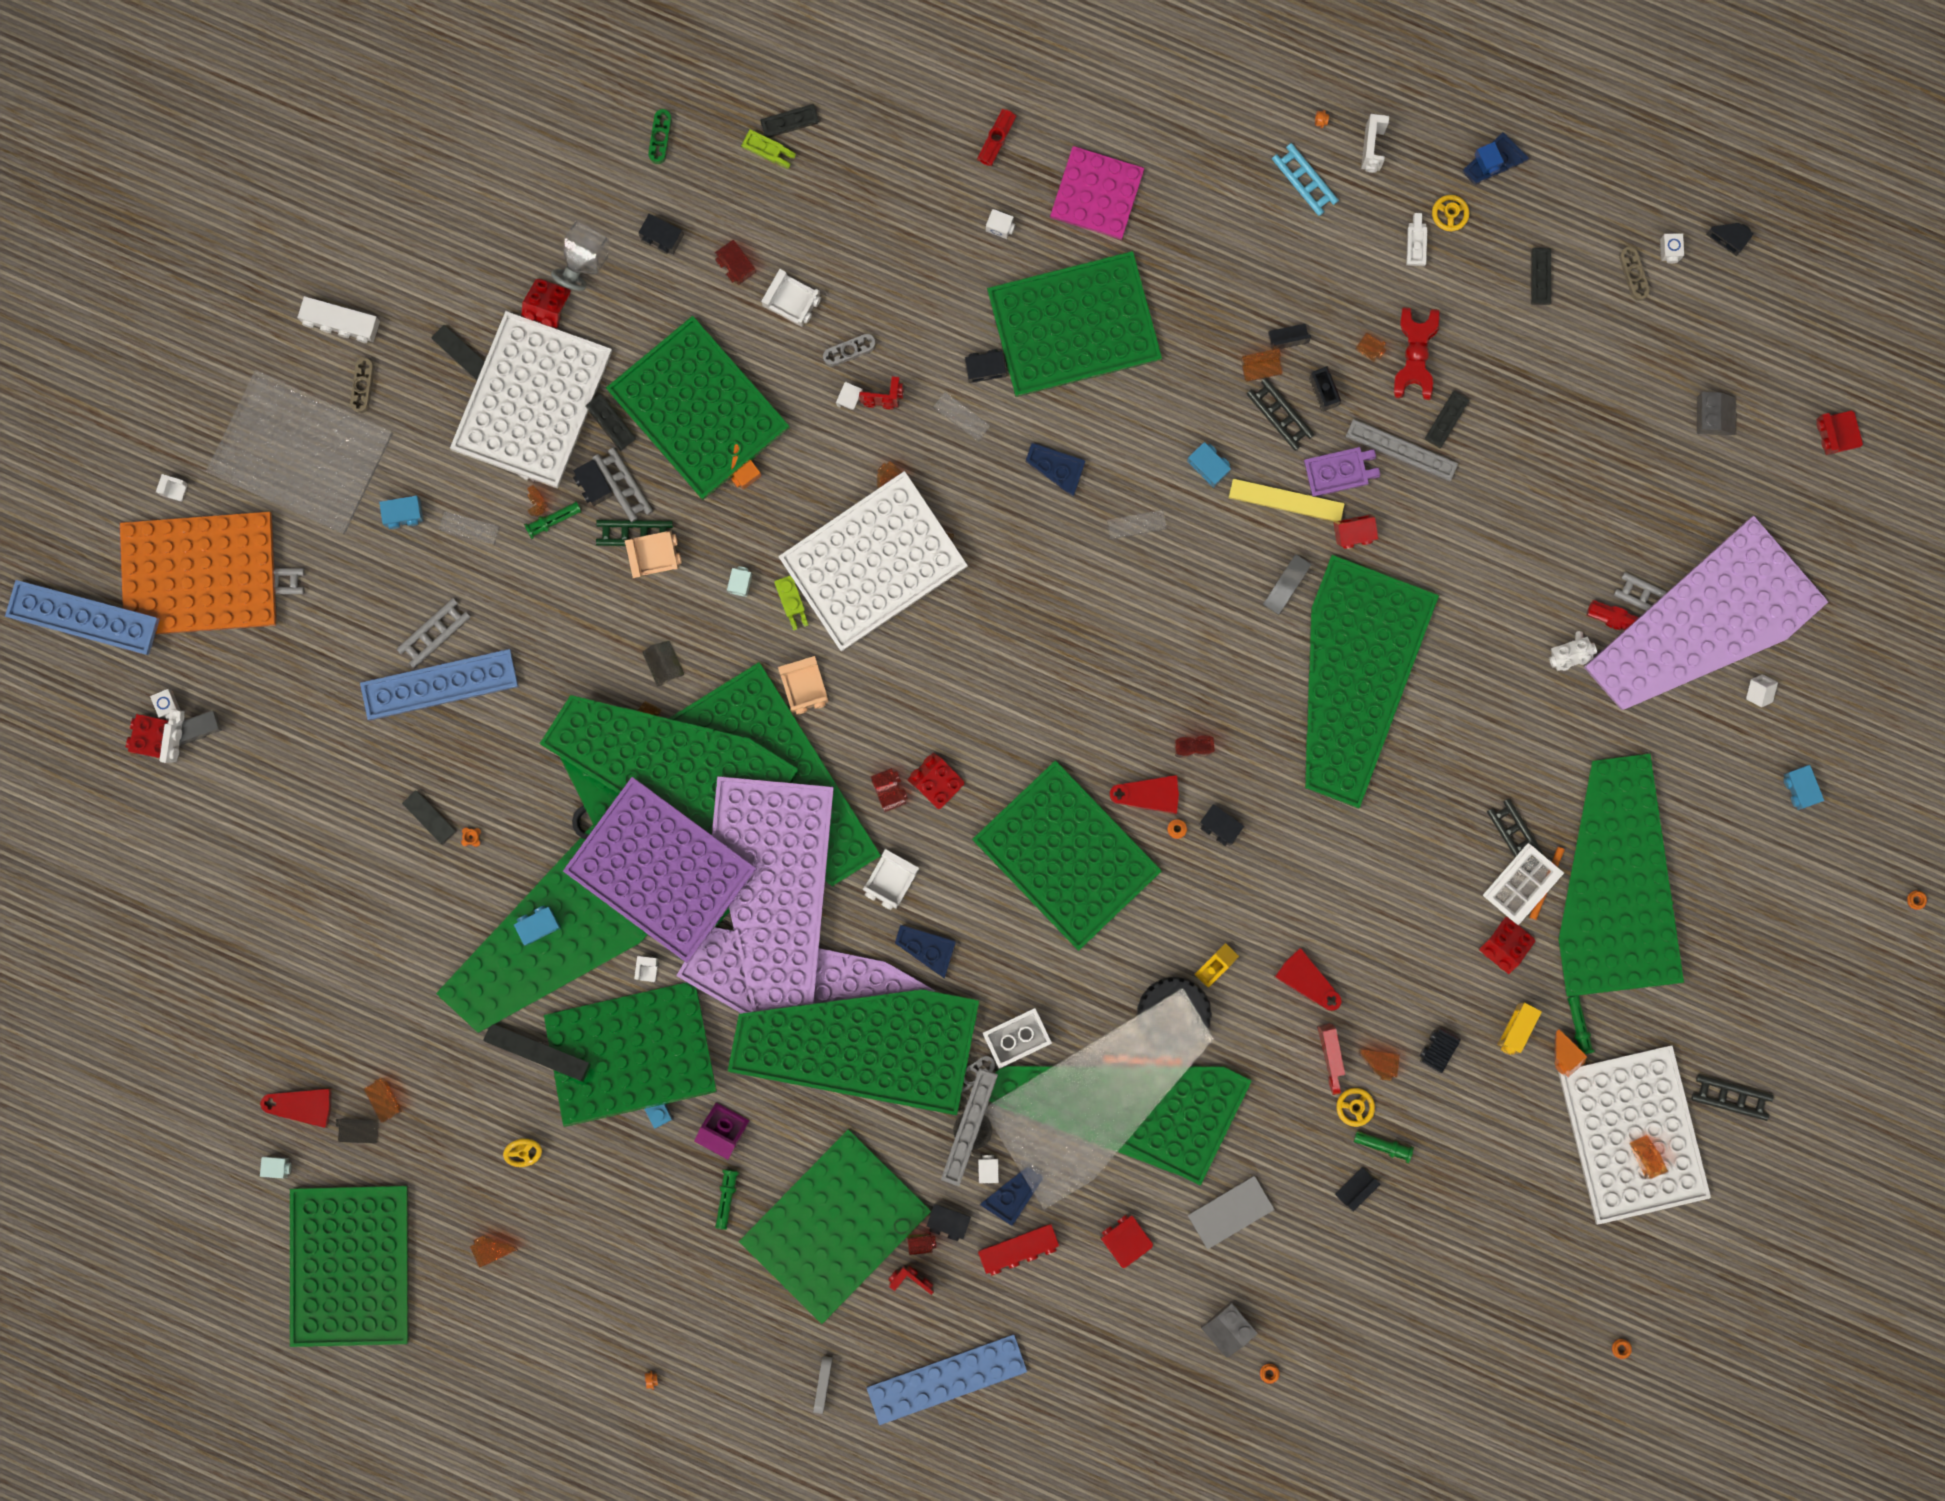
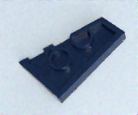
[1462,132,1529,185]
[1025,443,1085,497]
[895,925,956,979]
[979,1166,1044,1226]

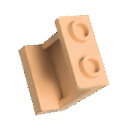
[625,530,682,578]
[778,656,829,715]

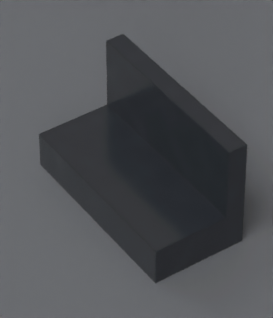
[1268,324,1311,351]
[1335,1167,1381,1212]

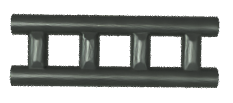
[1246,378,1315,451]
[1487,798,1546,873]
[1691,1074,1774,1121]

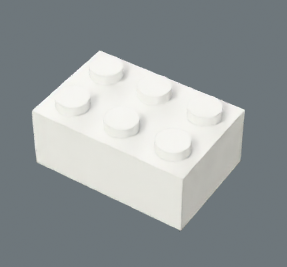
[982,1008,1052,1068]

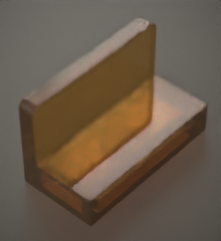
[1241,349,1282,382]
[364,1078,402,1122]

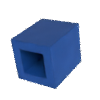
[1474,142,1504,175]

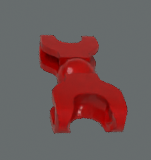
[1394,307,1440,400]

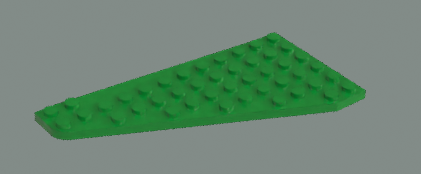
[989,1066,1252,1186]

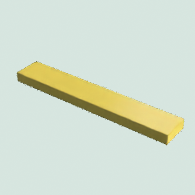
[1229,479,1344,522]

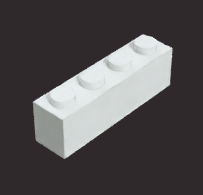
[297,296,380,343]

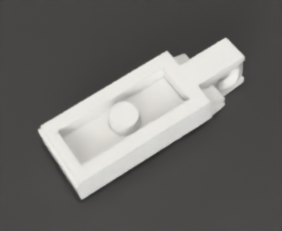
[1406,213,1427,266]
[159,709,184,763]

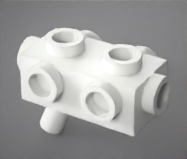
[1549,631,1597,671]

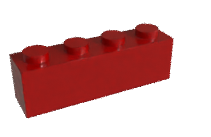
[978,1223,1059,1276]

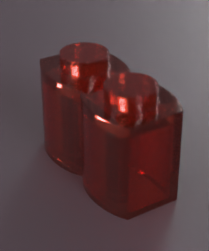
[715,240,756,285]
[1174,735,1215,758]
[870,768,908,813]
[907,1232,937,1255]

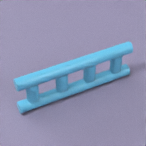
[1272,143,1339,216]

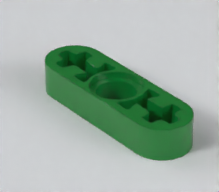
[648,109,672,164]

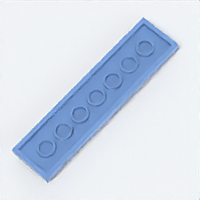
[5,580,160,655]
[360,649,519,721]
[867,1334,1027,1425]

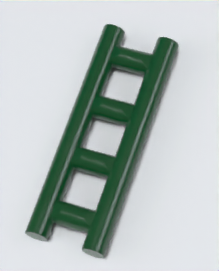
[596,520,673,546]

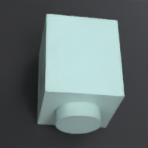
[727,566,752,597]
[260,1157,291,1178]

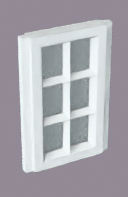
[1483,843,1564,925]

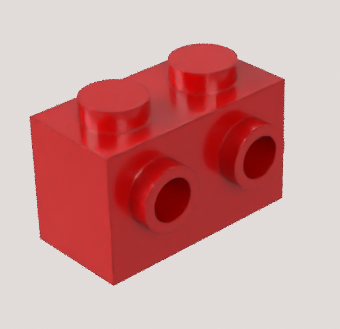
[1333,514,1378,549]

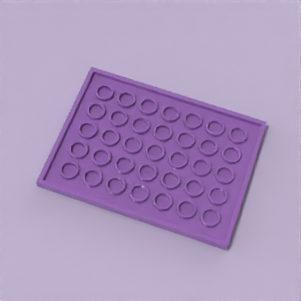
[563,777,757,963]

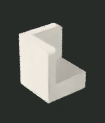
[836,382,863,410]
[156,474,188,502]
[1746,674,1778,707]
[634,956,658,982]

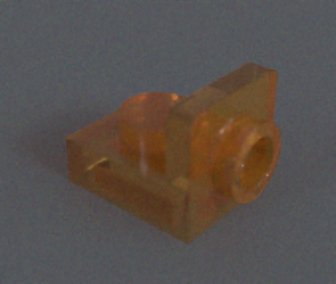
[1355,333,1387,362]
[527,485,548,517]

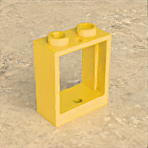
[1497,1002,1542,1055]

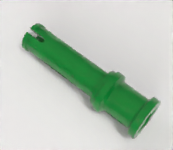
[524,501,581,540]
[1567,996,1595,1054]
[1353,1131,1414,1163]
[715,1169,740,1230]

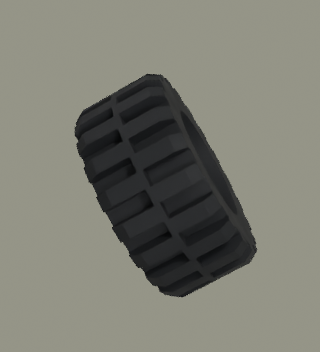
[1137,977,1212,1051]

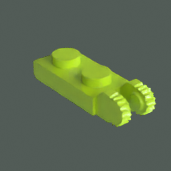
[741,129,796,169]
[774,575,808,631]

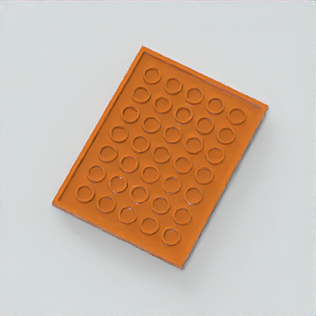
[120,512,276,635]

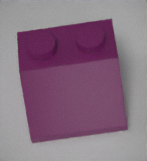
[694,1103,750,1160]

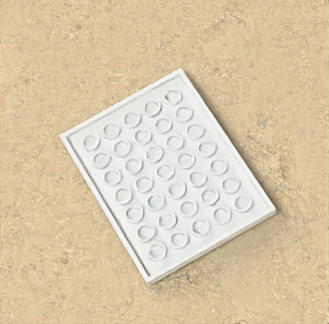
[450,311,612,488]
[778,471,968,652]
[1558,1045,1711,1225]

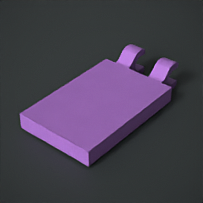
[1304,447,1380,497]

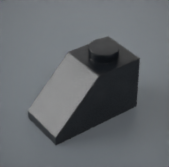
[1706,223,1754,256]

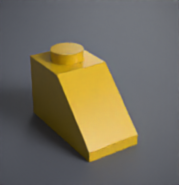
[1194,943,1239,988]

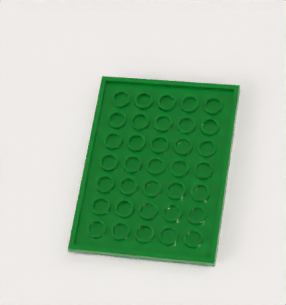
[987,251,1162,397]
[606,316,790,501]
[972,760,1162,951]
[544,982,717,1127]
[739,1129,931,1324]
[290,1186,409,1347]

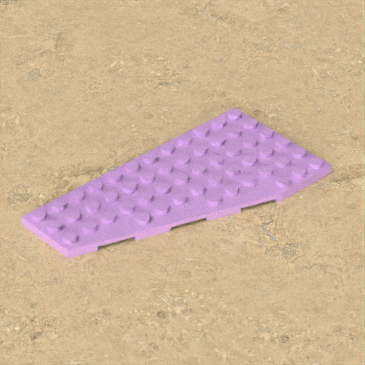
[1584,516,1828,710]
[712,777,833,1012]
[676,927,935,1013]

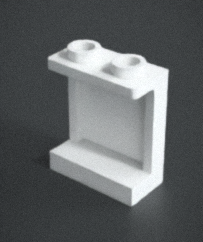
[1361,114,1389,173]
[761,269,821,327]
[863,849,919,910]

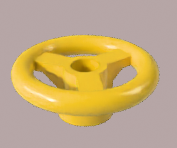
[1432,195,1469,231]
[1336,1088,1375,1127]
[503,1138,542,1167]

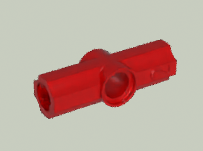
[977,109,1017,167]
[1586,600,1639,630]

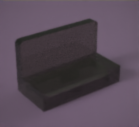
[642,641,684,687]
[336,1119,379,1144]

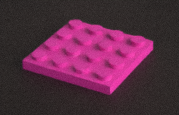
[1050,146,1144,240]

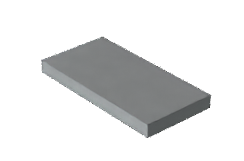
[1187,1176,1274,1249]

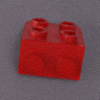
[521,279,571,329]
[859,376,904,410]
[1816,411,1863,455]
[125,714,169,758]
[907,752,964,809]
[1479,917,1535,974]
[1100,1214,1153,1268]
[888,1265,934,1295]

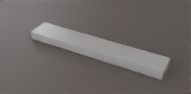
[1345,419,1458,482]
[941,1068,998,1186]

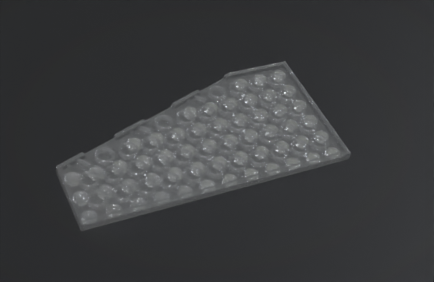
[985,988,1214,1209]

